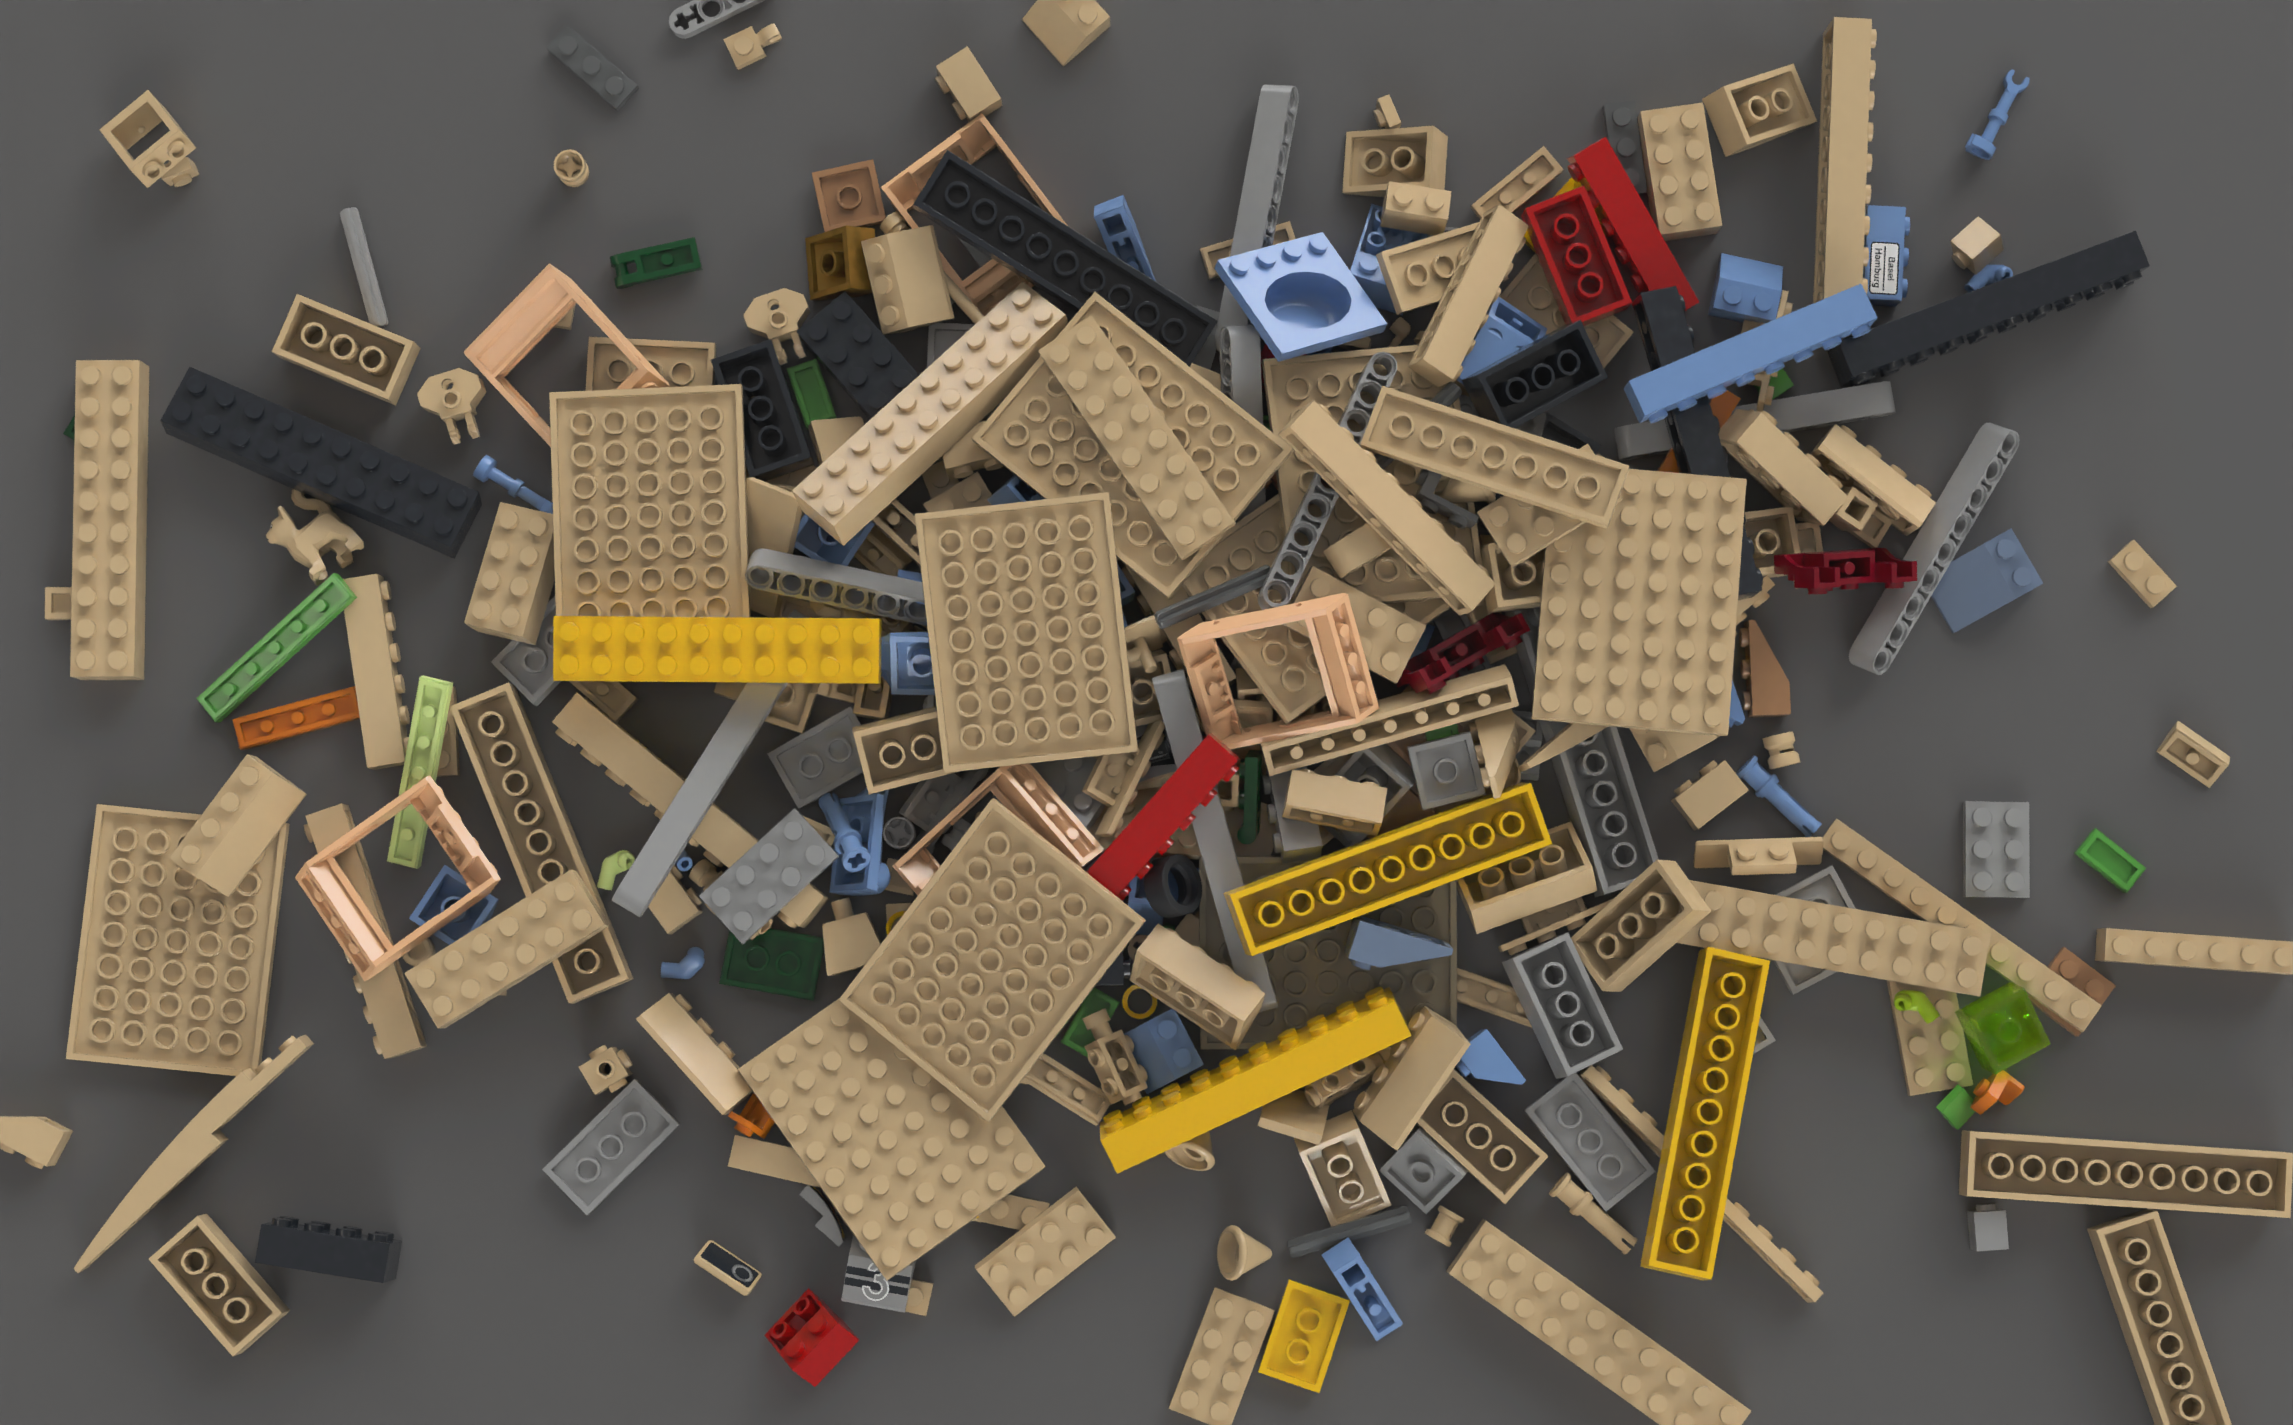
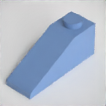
[1094,195,1156,282]
[1321,1238,1403,1341]

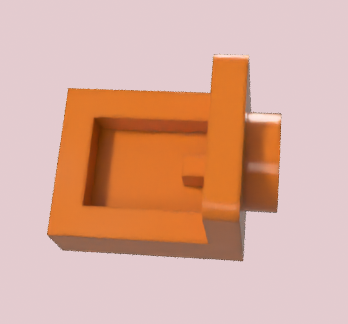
[1970,1068,2025,1115]
[728,1093,775,1139]

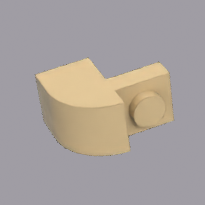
[1829,487,1893,548]

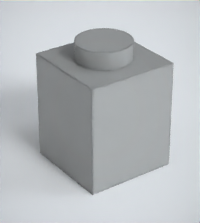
[1967,1203,2009,1251]

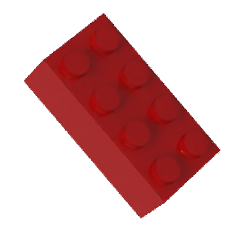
[1521,185,1632,326]

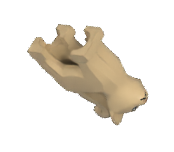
[265,489,364,586]

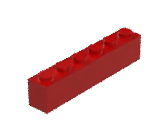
[1567,137,1699,311]
[1087,733,1240,901]

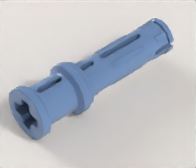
[1736,755,1822,837]
[818,793,871,872]

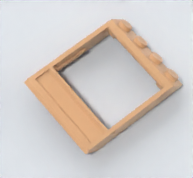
[881,113,1068,316]
[464,263,670,447]
[1177,593,1379,749]
[892,763,1105,896]
[295,775,501,981]

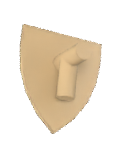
[1124,615,1163,673]

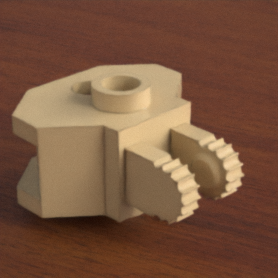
[744,288,810,365]
[417,368,487,445]

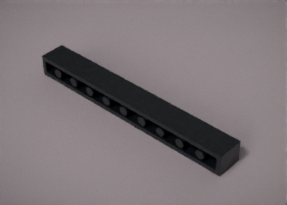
[1632,286,1763,600]

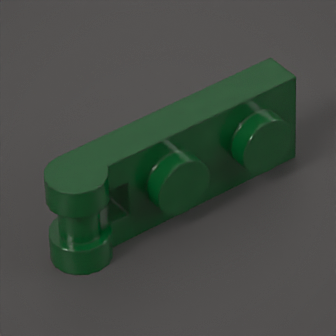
[610,237,703,289]
[1237,750,1262,845]

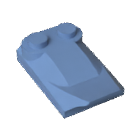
[881,632,935,695]
[829,787,891,896]

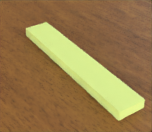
[387,675,453,869]

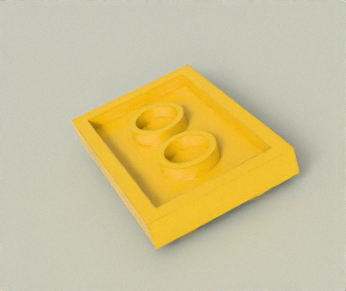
[1258,1279,1350,1393]

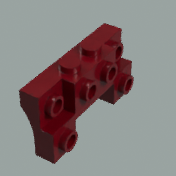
[1774,548,1917,595]
[1395,612,1530,694]

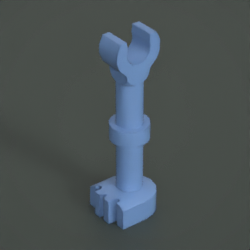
[1965,69,2030,160]
[473,455,553,514]

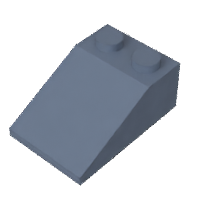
[1931,528,2043,633]
[1344,915,1453,970]

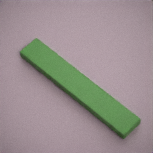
[196,573,357,723]

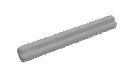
[340,207,389,328]

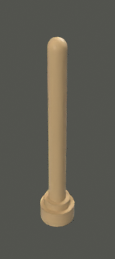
[880,211,984,324]

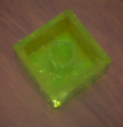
[1955,982,2051,1074]

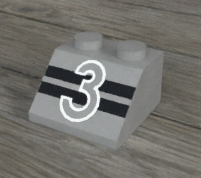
[841,1234,916,1313]

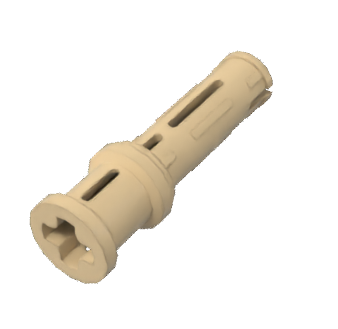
[1549,1172,1638,1255]

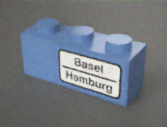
[1863,205,1910,307]

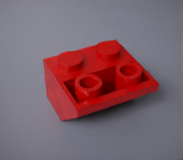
[764,1288,859,1387]

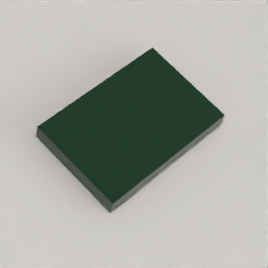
[719,928,824,1001]

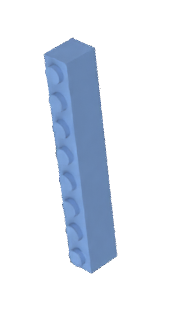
[1624,284,1877,424]

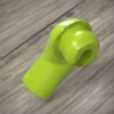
[1893,990,1940,1024]

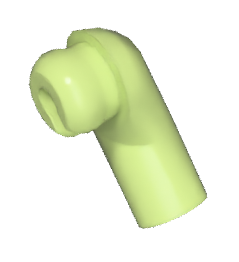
[597,850,635,891]

